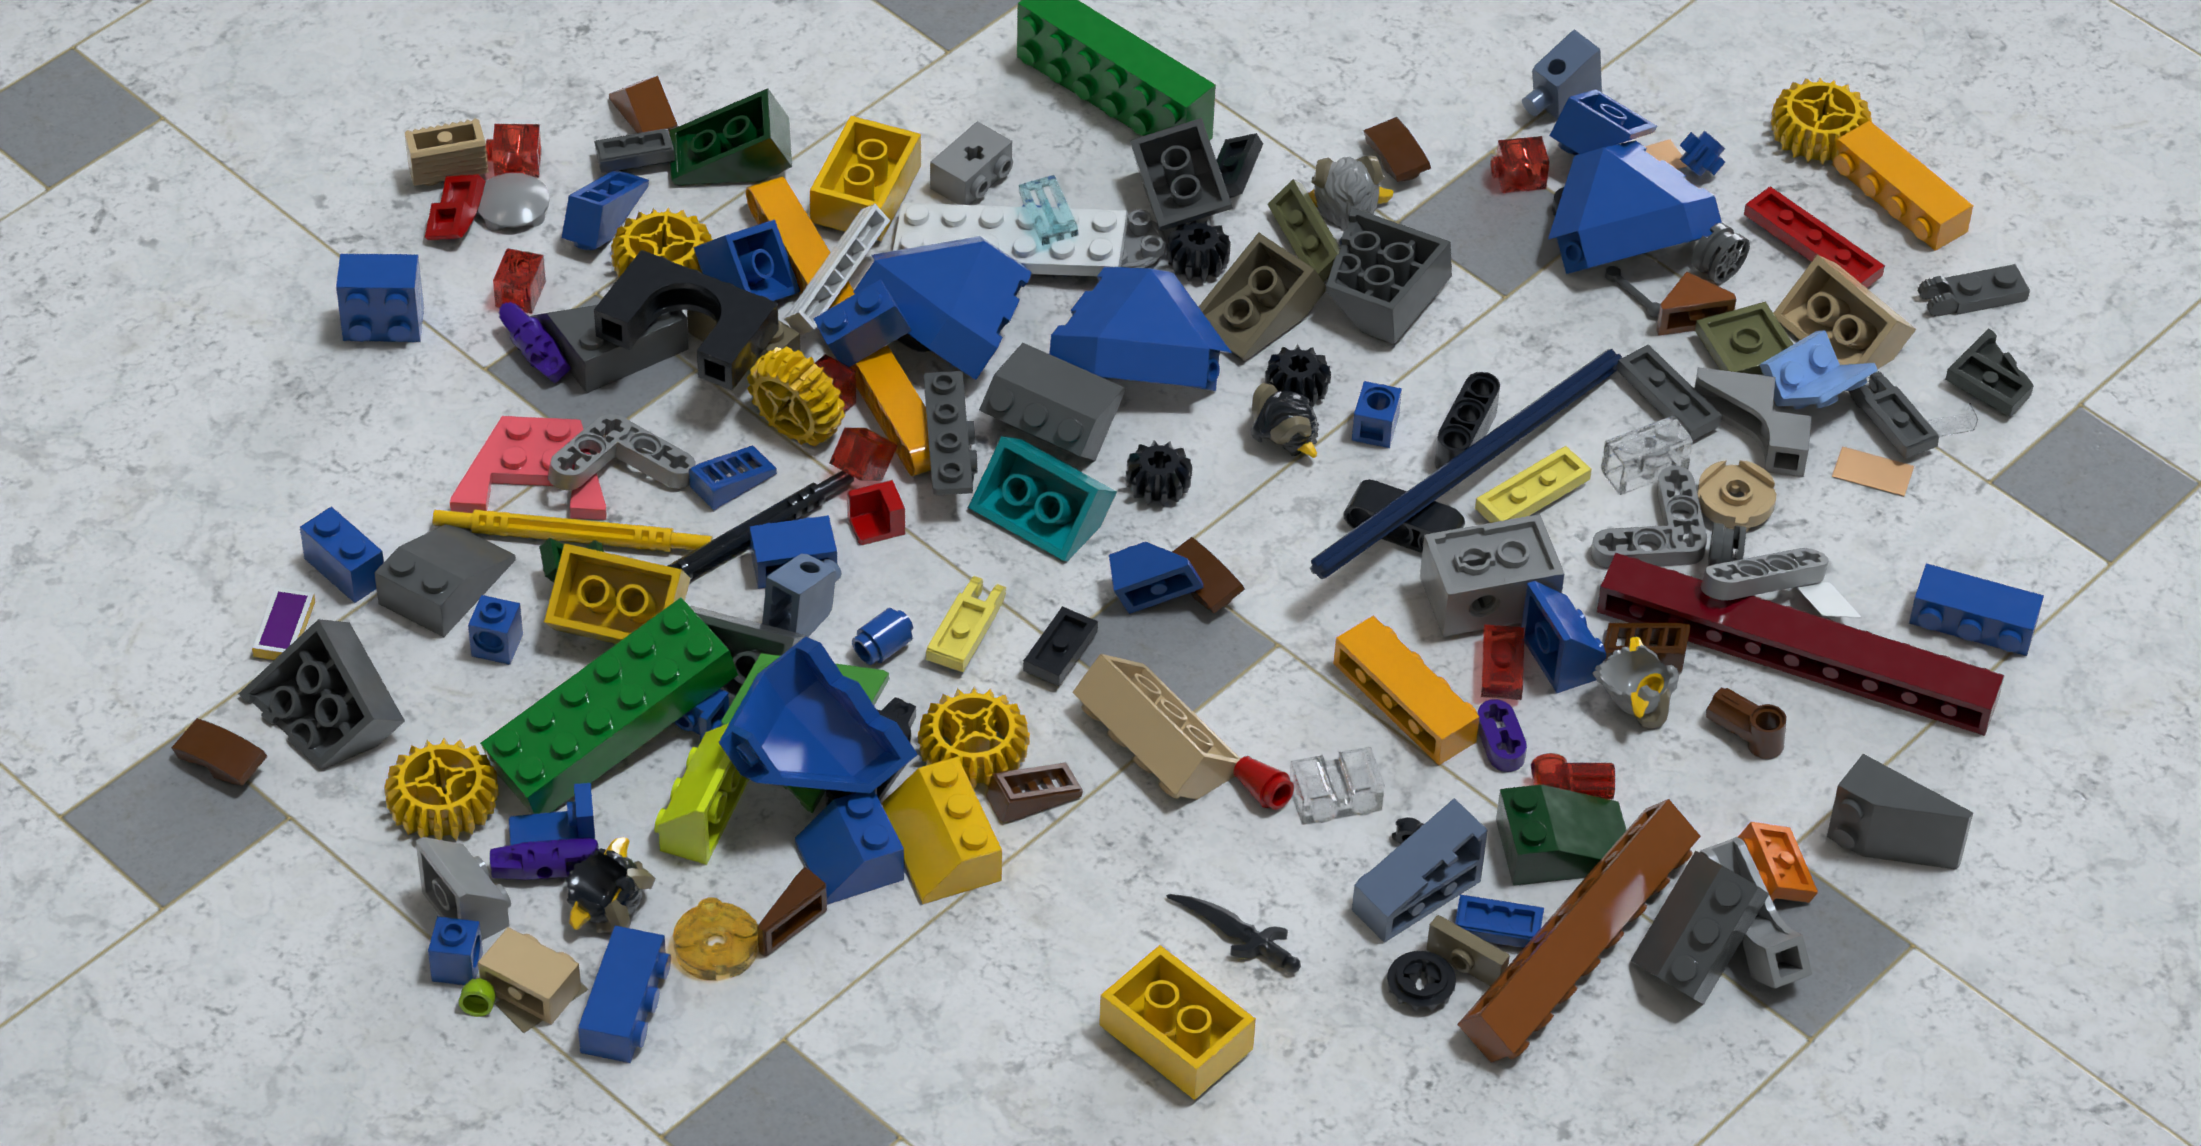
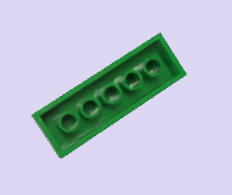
[1017,0,1216,140]
[480,597,738,814]

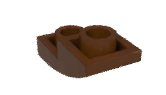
[1363,117,1431,182]
[1172,537,1245,613]
[171,718,268,786]

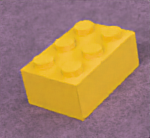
[810,115,921,241]
[544,543,691,644]
[1099,945,1256,1100]

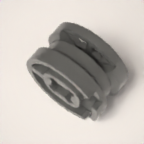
[1691,222,1750,284]
[1707,522,1746,567]

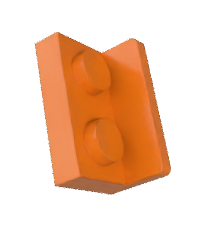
[1738,822,1818,903]

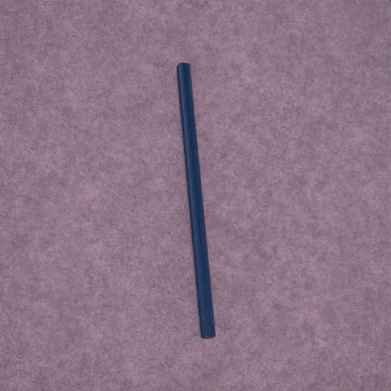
[1310,349,1622,579]

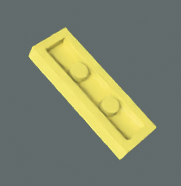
[1475,446,1592,523]

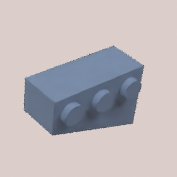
[1352,798,1488,943]

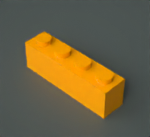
[1832,120,1974,251]
[1333,615,1480,765]

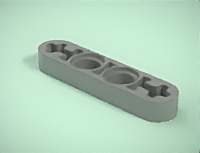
[1701,548,1829,600]

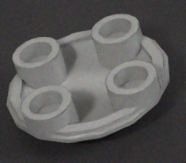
[477,173,550,231]
[1121,209,1166,268]

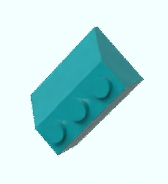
[968,436,1117,561]

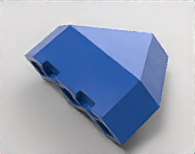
[1548,140,1722,274]
[853,236,1032,380]
[1049,267,1232,391]
[719,636,918,794]

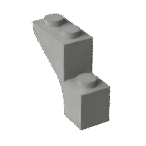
[1694,367,1812,477]
[1700,837,1812,988]

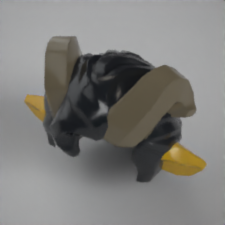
[1251,383,1319,458]
[566,837,656,935]

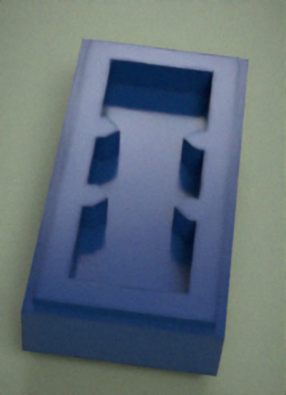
[1455,894,1544,948]

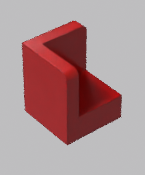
[847,480,905,545]

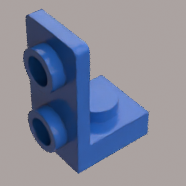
[509,783,595,845]

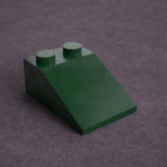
[669,88,792,185]
[1496,785,1626,886]

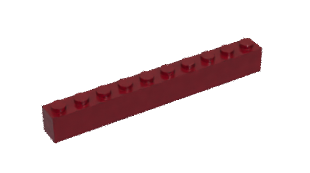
[1597,553,2005,736]

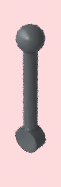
[1605,266,1660,317]

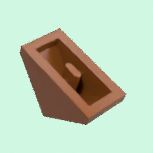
[609,76,678,134]
[1656,272,1737,336]

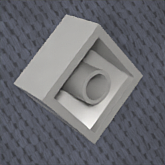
[416,837,511,940]

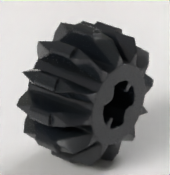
[1166,219,1231,282]
[1265,344,1331,407]
[1125,440,1192,507]

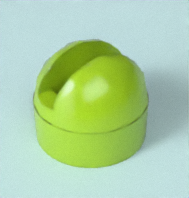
[459,978,495,1017]

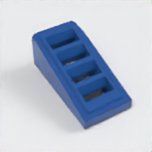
[689,445,777,510]

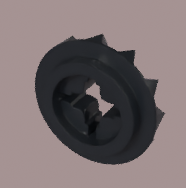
[1387,951,1456,1011]

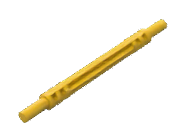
[433,509,713,552]

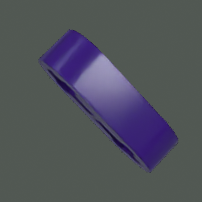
[1478,699,1527,772]

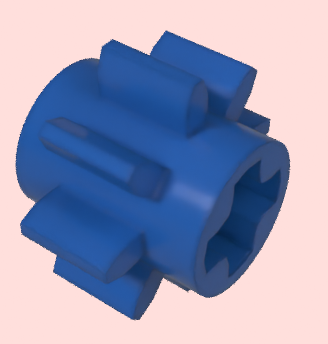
[1680,130,1726,177]

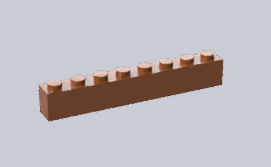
[1457,799,1701,1063]

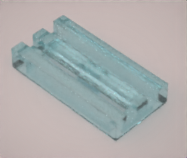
[1018,175,1079,246]

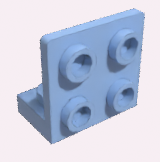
[1759,330,1878,409]

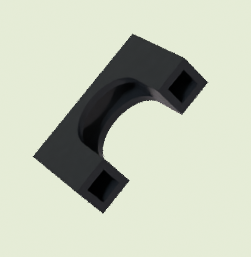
[594,250,779,391]

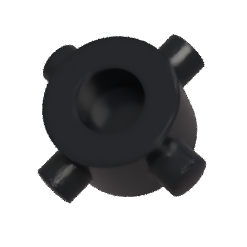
[1392,817,1424,844]

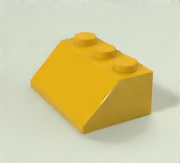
[881,757,1002,904]

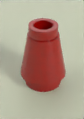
[1233,756,1294,810]

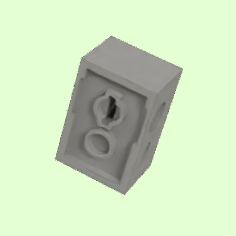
[1420,514,1565,637]

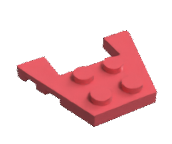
[450,416,607,520]

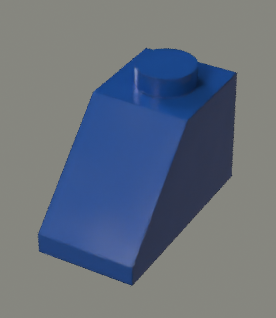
[1109,541,1204,614]

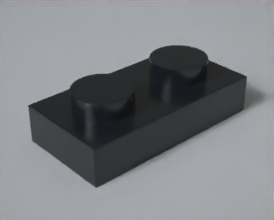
[1217,133,1263,198]
[1023,606,1098,686]

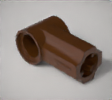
[1706,687,1787,759]

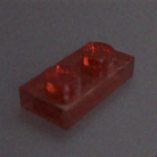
[1481,624,1525,700]

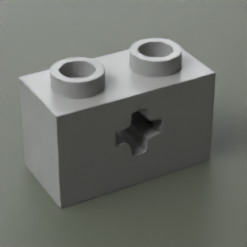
[930,121,1013,205]

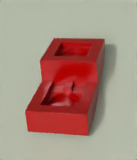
[425,174,486,240]

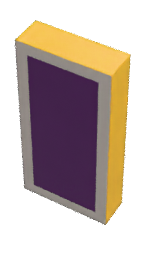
[252,587,315,660]

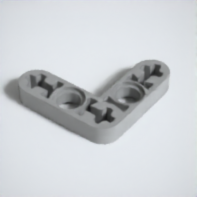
[548,414,696,490]
[1591,465,1707,568]

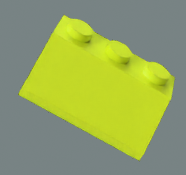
[654,723,749,865]

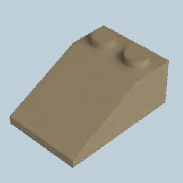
[1198,232,1326,361]

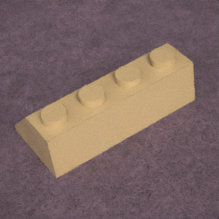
[1072,654,1241,800]

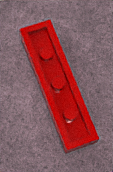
[1744,186,1885,288]

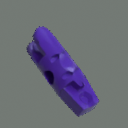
[498,302,571,383]
[490,838,599,880]

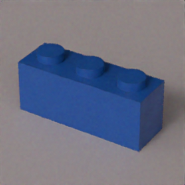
[1909,563,2044,656]
[578,926,671,1063]

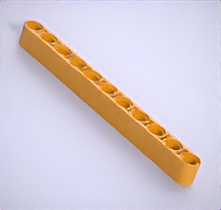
[745,176,931,477]

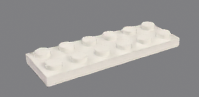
[893,203,1128,276]

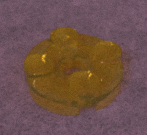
[673,897,758,980]

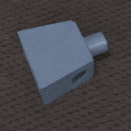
[1522,29,1602,119]
[762,553,842,637]

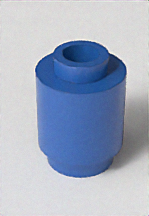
[852,608,913,665]

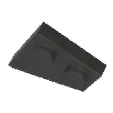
[1945,328,2034,417]

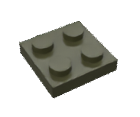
[1695,301,1793,375]

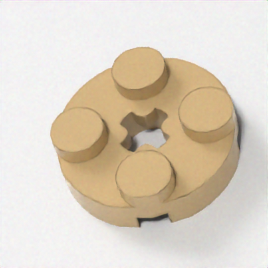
[1697,460,1777,532]

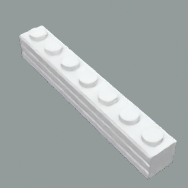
[784,204,890,336]

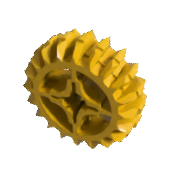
[1771,78,1872,165]
[611,207,713,277]
[747,346,845,447]
[918,686,1030,790]
[384,738,499,841]

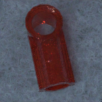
[1531,753,1615,799]

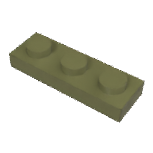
[1267,179,1340,282]

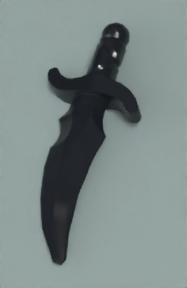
[1166,894,1301,973]

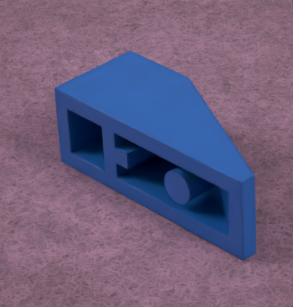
[561,170,649,250]

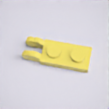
[926,576,1006,672]

